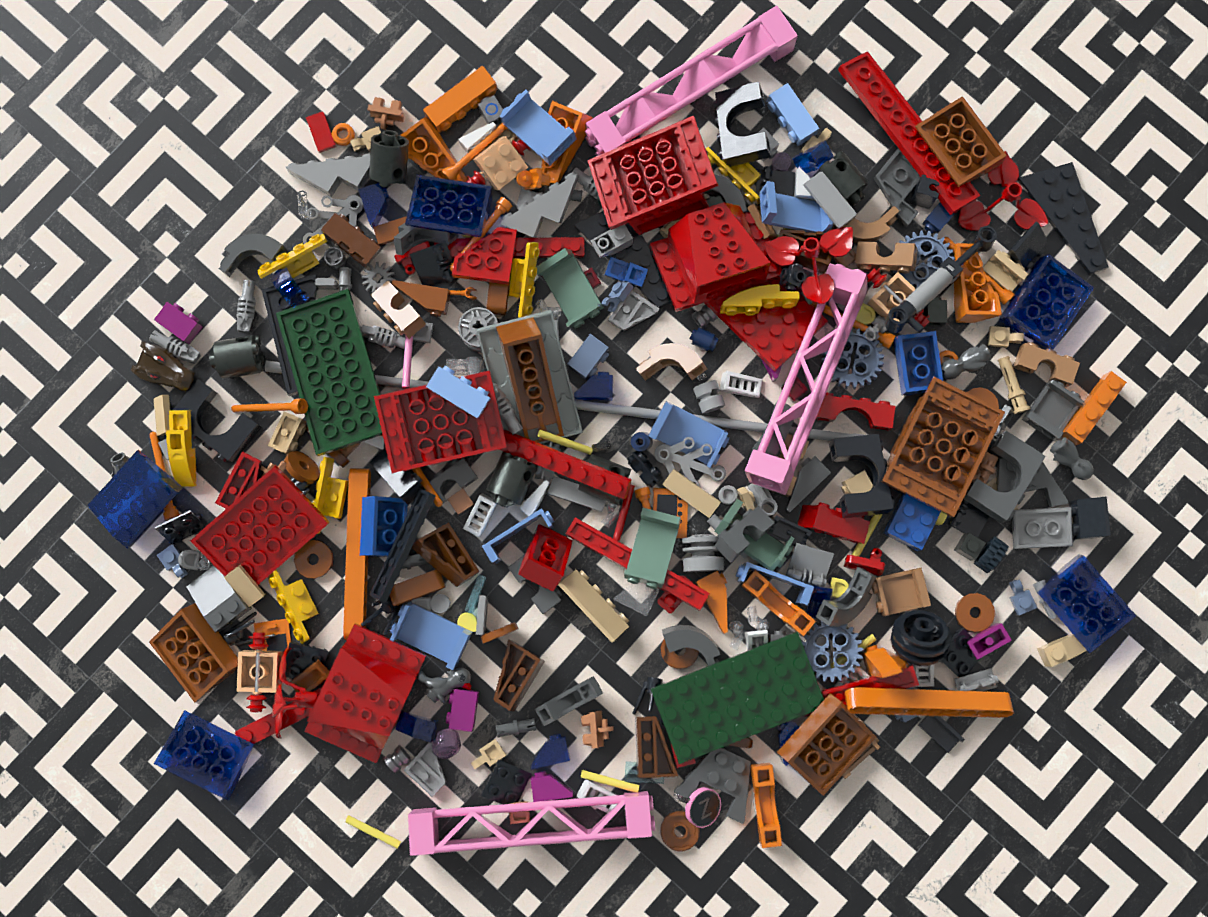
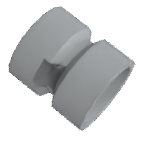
[693,380,725,414]

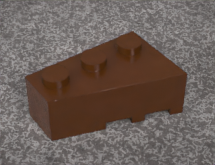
[321,213,381,269]
[778,229,832,274]
[412,523,480,587]
[494,639,545,711]
[635,716,679,778]

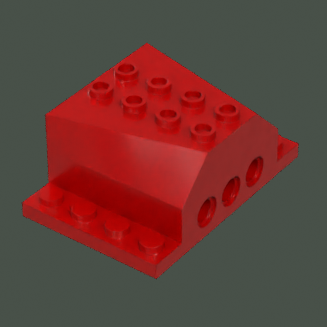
[587,115,718,235]
[650,202,782,312]
[374,371,507,473]
[304,623,426,763]

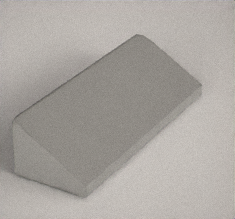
[803,172,857,229]
[547,476,606,512]

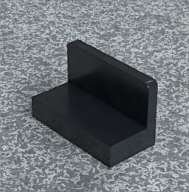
[918,716,965,753]

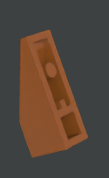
[392,280,450,317]

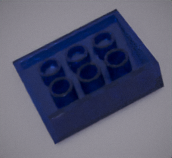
[405,175,492,237]
[999,254,1094,350]
[87,449,183,548]
[1037,554,1136,653]
[154,710,254,801]

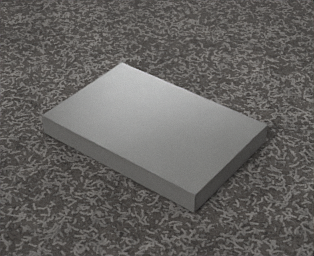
[1012,507,1073,549]

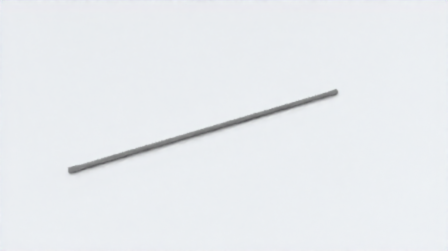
[265,361,864,441]

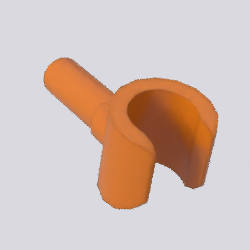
[450,287,477,300]

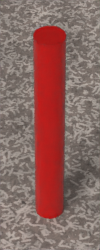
[613,484,635,541]

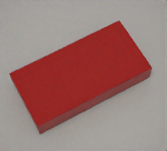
[306,111,336,153]

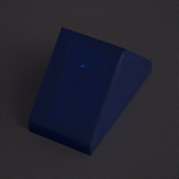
[792,140,834,173]
[806,586,833,618]

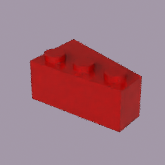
[215,452,262,509]
[797,502,870,544]

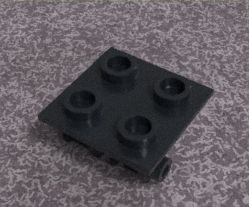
[755,166,795,206]
[410,241,454,286]
[944,499,989,538]
[155,511,206,544]
[940,628,979,677]
[285,642,330,685]
[481,759,532,805]

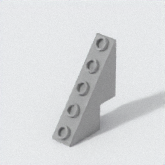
[285,153,370,197]
[500,172,579,237]

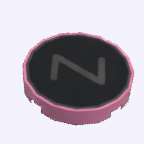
[685,787,721,828]

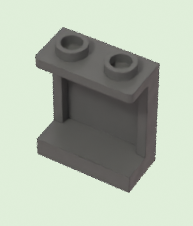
[1022,380,1084,441]

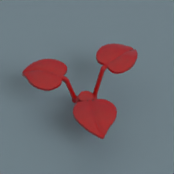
[958,151,1048,231]
[764,227,853,304]
[272,648,317,739]

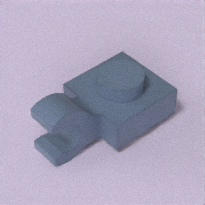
[601,281,633,312]
[157,544,188,579]
[1009,579,1037,615]

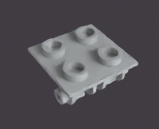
[785,543,834,588]

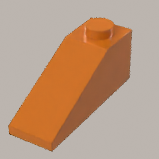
[696,571,728,634]

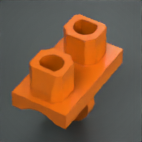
[516,168,550,191]

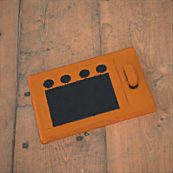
[653,488,688,539]
[254,619,291,670]

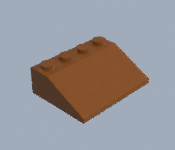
[915,96,1007,187]
[149,603,238,703]
[777,693,876,796]

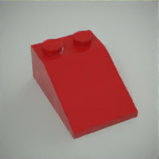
[518,524,573,591]

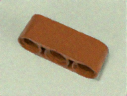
[486,269,512,315]
[390,570,446,606]

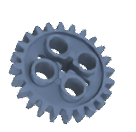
[893,230,955,289]
[821,328,884,390]
[802,621,864,683]

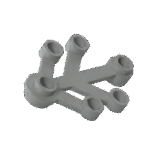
[303,195,363,249]
[655,437,726,486]

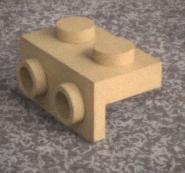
[983,250,1028,291]
[268,411,306,455]

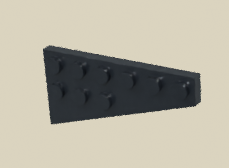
[1017,162,1108,274]
[574,211,672,308]
[261,274,318,396]

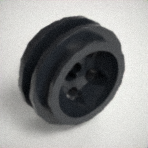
[890,610,952,666]

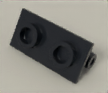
[627,451,663,488]

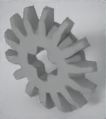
[362,262,396,293]

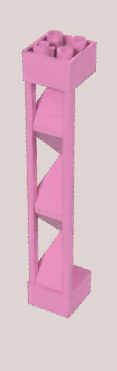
[585,6,798,156]
[745,263,868,495]
[408,791,655,856]

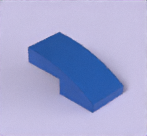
[604,257,648,287]

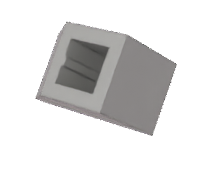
[590,224,633,258]

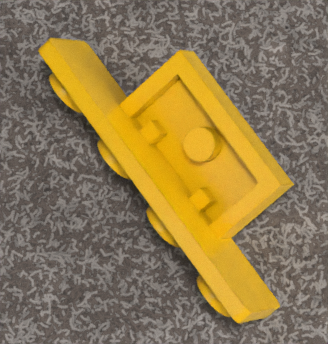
[706,146,761,205]
[258,234,327,282]
[509,242,540,318]
[312,457,349,534]
[268,570,319,644]

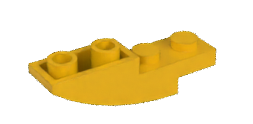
[720,284,799,315]
[166,410,197,487]

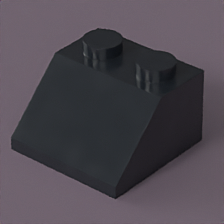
[1007,222,1048,271]
[1069,496,1111,540]

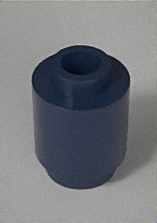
[689,327,719,352]
[631,432,653,451]

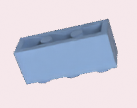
[767,83,819,146]
[426,366,491,418]

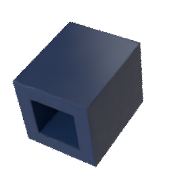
[922,202,954,234]

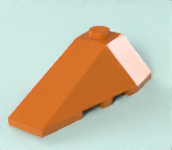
[541,101,593,184]
[400,117,468,192]
[954,243,1002,323]
[861,645,909,678]

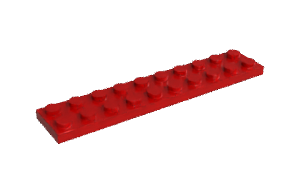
[838,51,981,215]

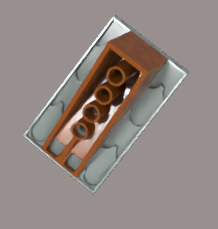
[476,310,583,444]

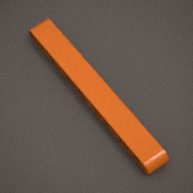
[343,468,371,640]
[845,688,1014,718]

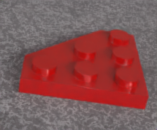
[452,227,517,285]

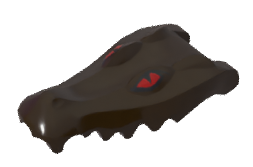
[131,341,195,391]

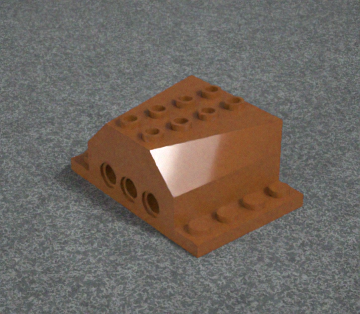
[881,377,1005,518]

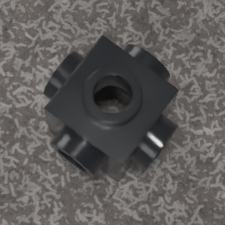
[779,263,813,293]

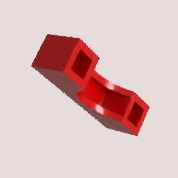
[815,392,896,431]

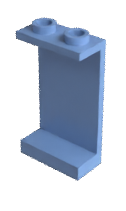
[500,90,576,165]
[759,181,833,233]
[649,401,729,468]
[482,509,555,564]
[736,562,814,606]
[390,602,472,670]

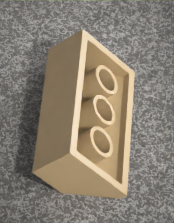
[558,569,629,642]

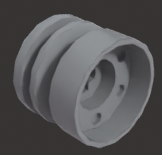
[458,307,498,353]
[682,534,724,572]

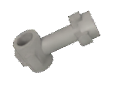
[865,315,887,341]

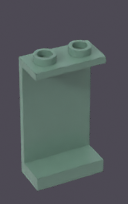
[537,248,604,328]
[714,499,795,571]
[624,508,681,589]

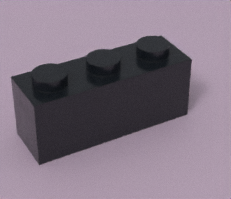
[370,447,425,505]

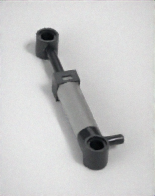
[885,226,997,333]

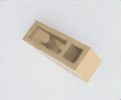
[1037,626,1099,667]

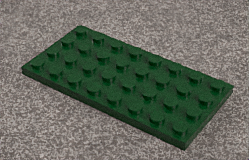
[276,289,383,456]
[650,632,824,764]

